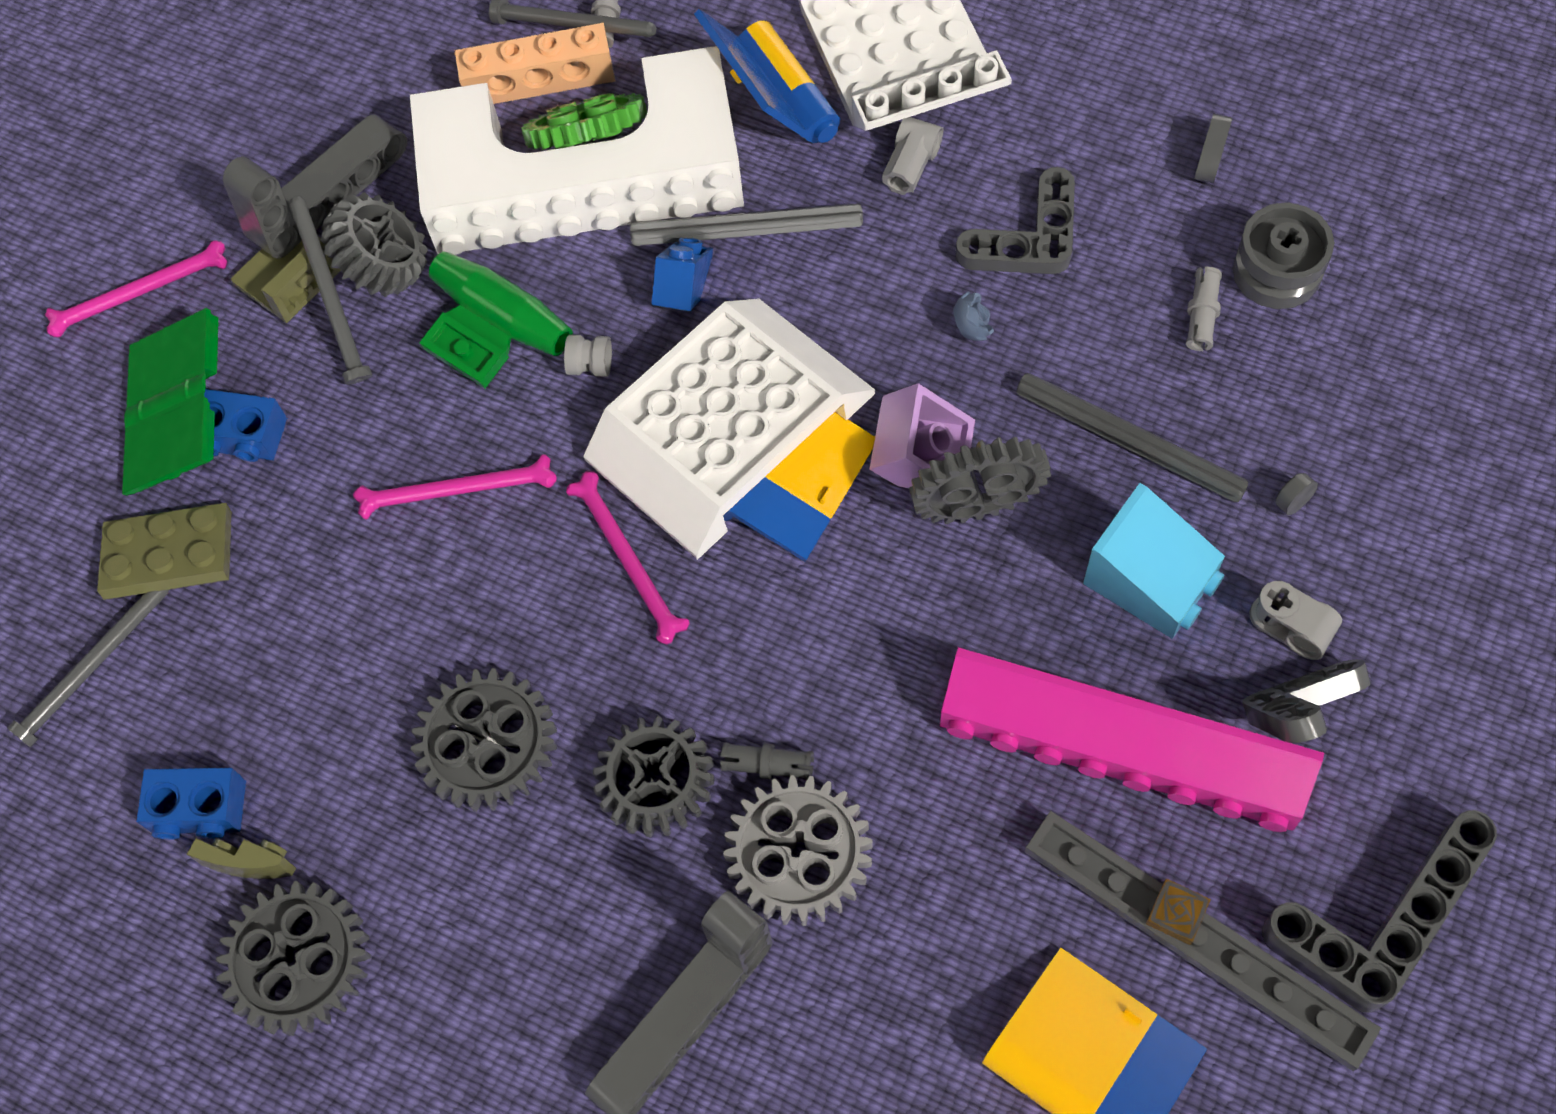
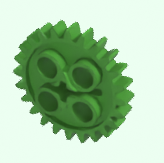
[521,93,647,149]

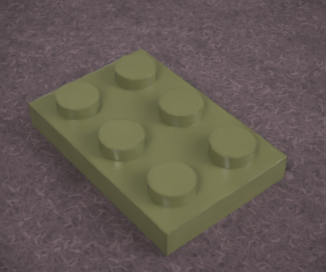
[97,503,232,600]

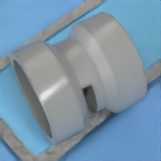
[564,334,612,377]

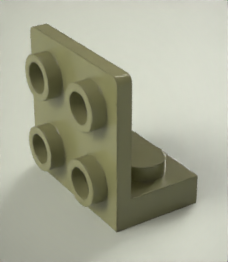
[231,236,341,324]

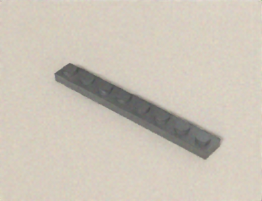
[1024,811,1382,1072]

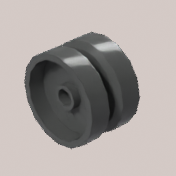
[1232,202,1335,309]

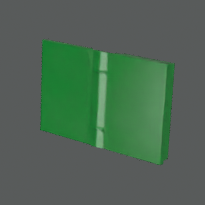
[122,308,219,496]

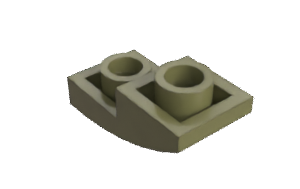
[187,838,296,879]

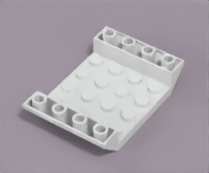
[798,0,1012,131]
[583,299,875,560]

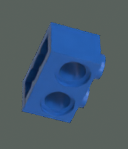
[204,389,287,462]
[136,768,246,840]

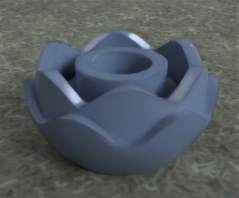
[953,291,994,341]

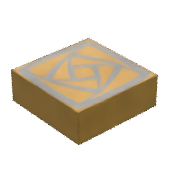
[1146,878,1211,945]

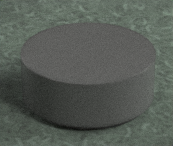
[1276,473,1318,515]

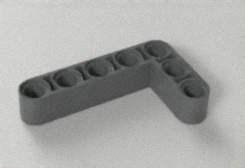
[223,115,407,259]
[1262,810,1497,1013]
[585,891,772,1114]

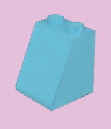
[1083,483,1225,639]

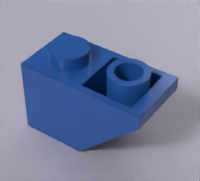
[651,238,713,311]

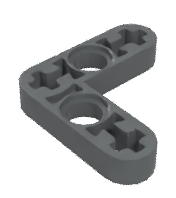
[955,167,1075,274]
[1242,659,1371,743]

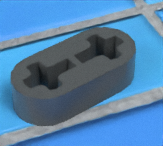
[1194,113,1232,183]

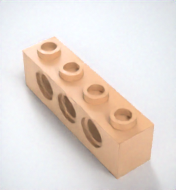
[455,23,615,104]

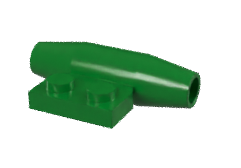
[419,251,573,389]

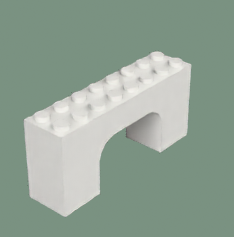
[410,46,744,255]

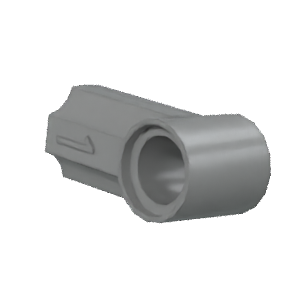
[882,117,944,195]

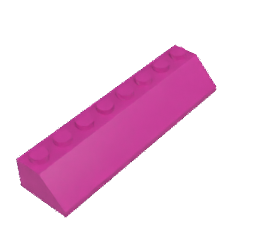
[940,647,1324,832]

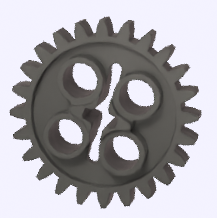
[909,437,1051,524]
[411,668,557,812]
[216,881,371,1036]

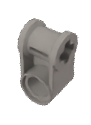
[1249,581,1342,660]

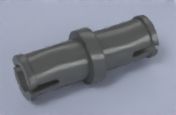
[720,742,814,780]

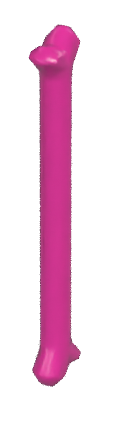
[45,240,228,337]
[353,454,557,520]
[566,471,690,645]

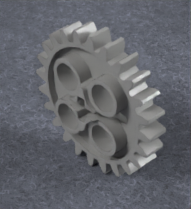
[723,775,873,926]

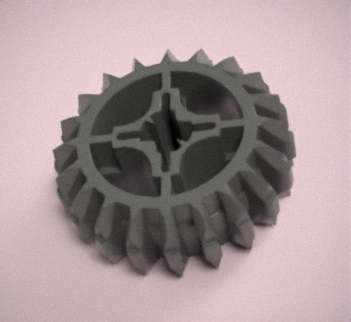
[320,192,428,297]
[593,715,715,838]

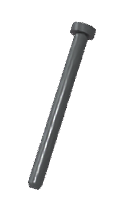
[489,0,656,37]
[290,196,373,385]
[7,589,170,748]

